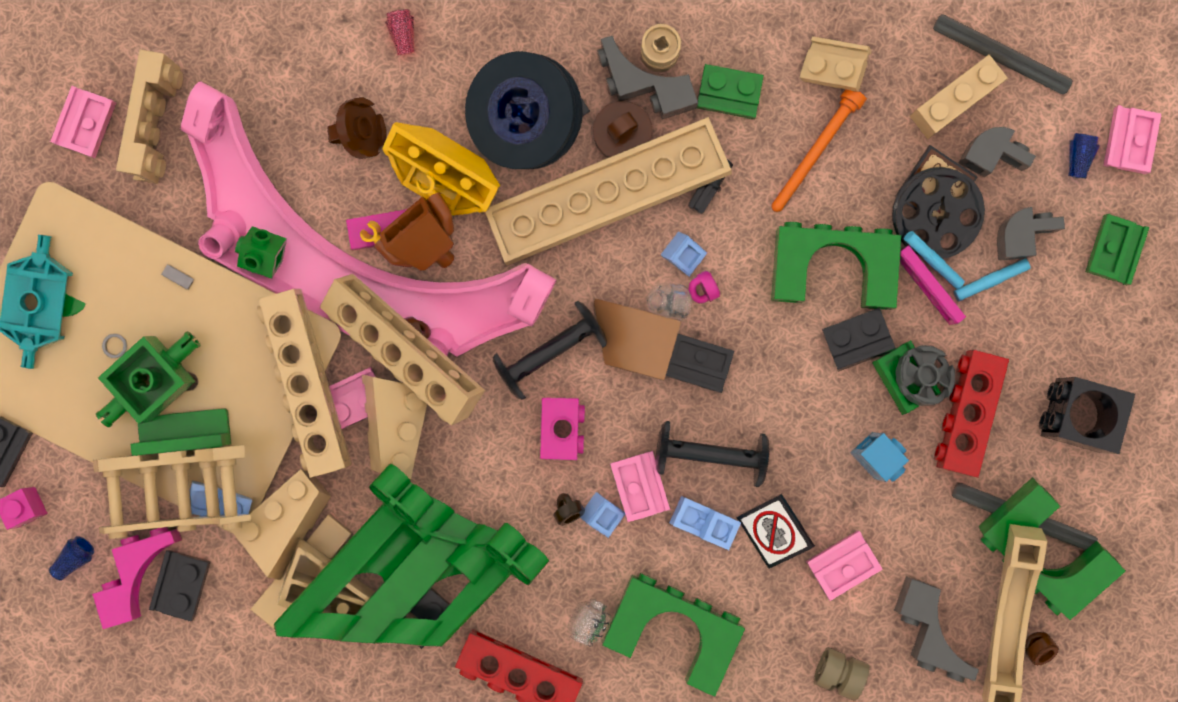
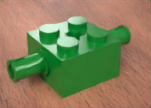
[96,331,201,428]

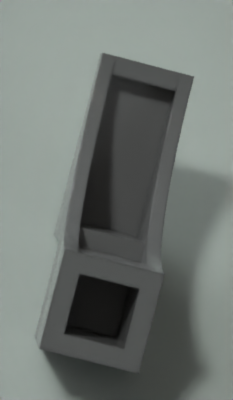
[597,36,698,120]
[894,576,979,683]

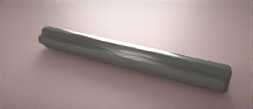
[933,14,1073,94]
[952,483,1098,550]

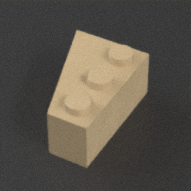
[362,375,427,479]
[231,469,331,580]
[277,538,375,615]

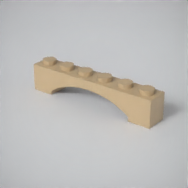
[982,524,1048,702]

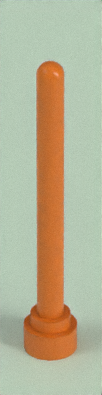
[771,90,867,212]

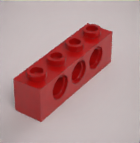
[934,350,1009,478]
[455,629,583,702]

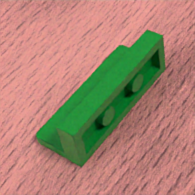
[130,408,231,456]

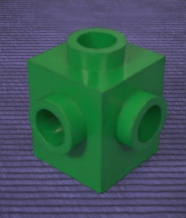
[235,226,287,279]

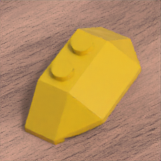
[382,122,500,216]

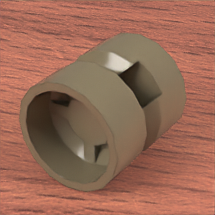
[814,647,870,701]

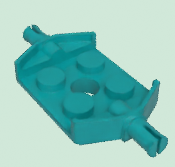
[0,234,73,369]

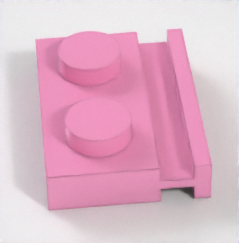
[50,86,116,158]
[1103,105,1161,174]
[329,367,376,429]
[610,451,670,522]
[806,530,883,601]

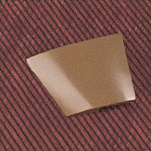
[594,299,681,381]

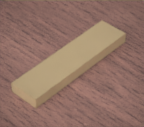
[250,514,353,629]

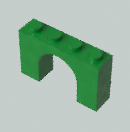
[771,222,901,310]
[978,477,1126,620]
[602,573,745,697]

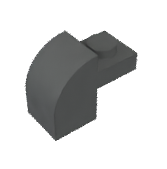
[958,127,1036,177]
[997,207,1065,261]

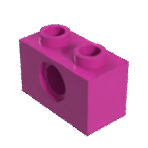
[540,398,585,460]

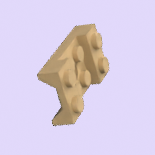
[116,49,183,184]

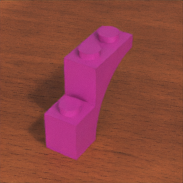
[92,527,182,629]

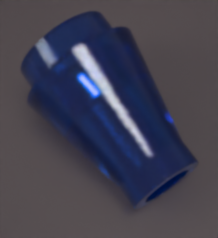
[1068,133,1100,179]
[49,536,94,581]

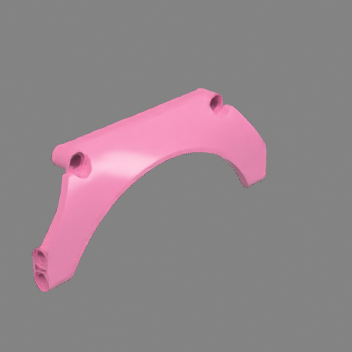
[181,81,556,357]

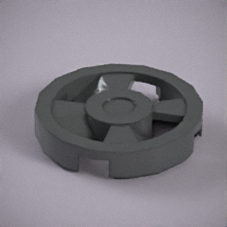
[896,345,956,406]

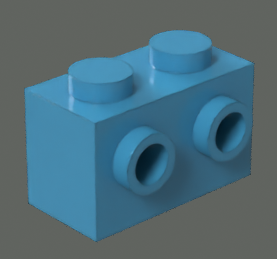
[850,432,909,482]

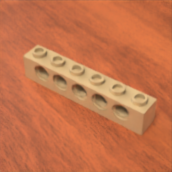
[319,274,485,426]
[257,289,351,478]

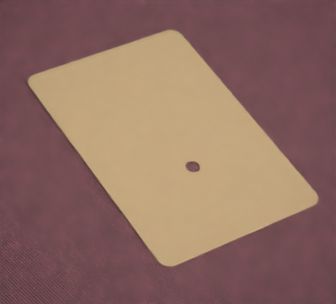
[0,182,341,533]

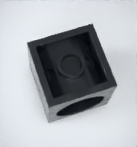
[1039,377,1135,454]

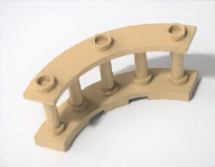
[93,445,251,539]

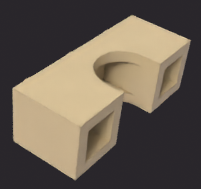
[910,54,1008,139]

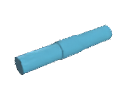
[904,231,965,289]
[953,258,1031,302]

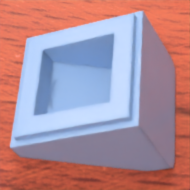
[661,232,707,277]
[580,492,625,538]

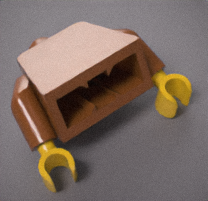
[360,174,454,271]

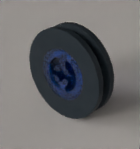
[465,51,583,169]

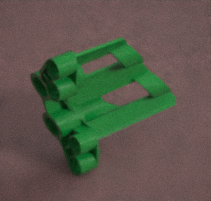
[274,463,549,647]

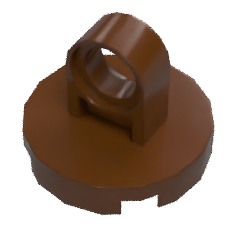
[327,97,386,159]
[593,101,652,158]

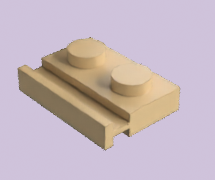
[799,36,872,92]

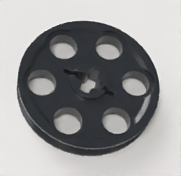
[892,167,985,259]

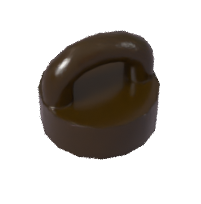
[553,493,585,526]

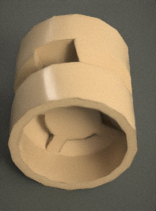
[640,24,681,73]

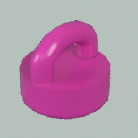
[688,270,720,304]

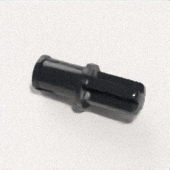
[688,159,733,214]

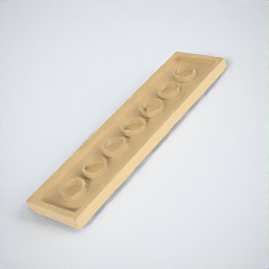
[485,117,732,266]

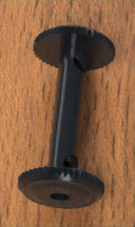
[493,301,607,400]
[655,421,770,487]

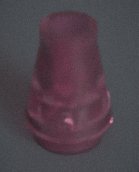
[385,9,415,56]

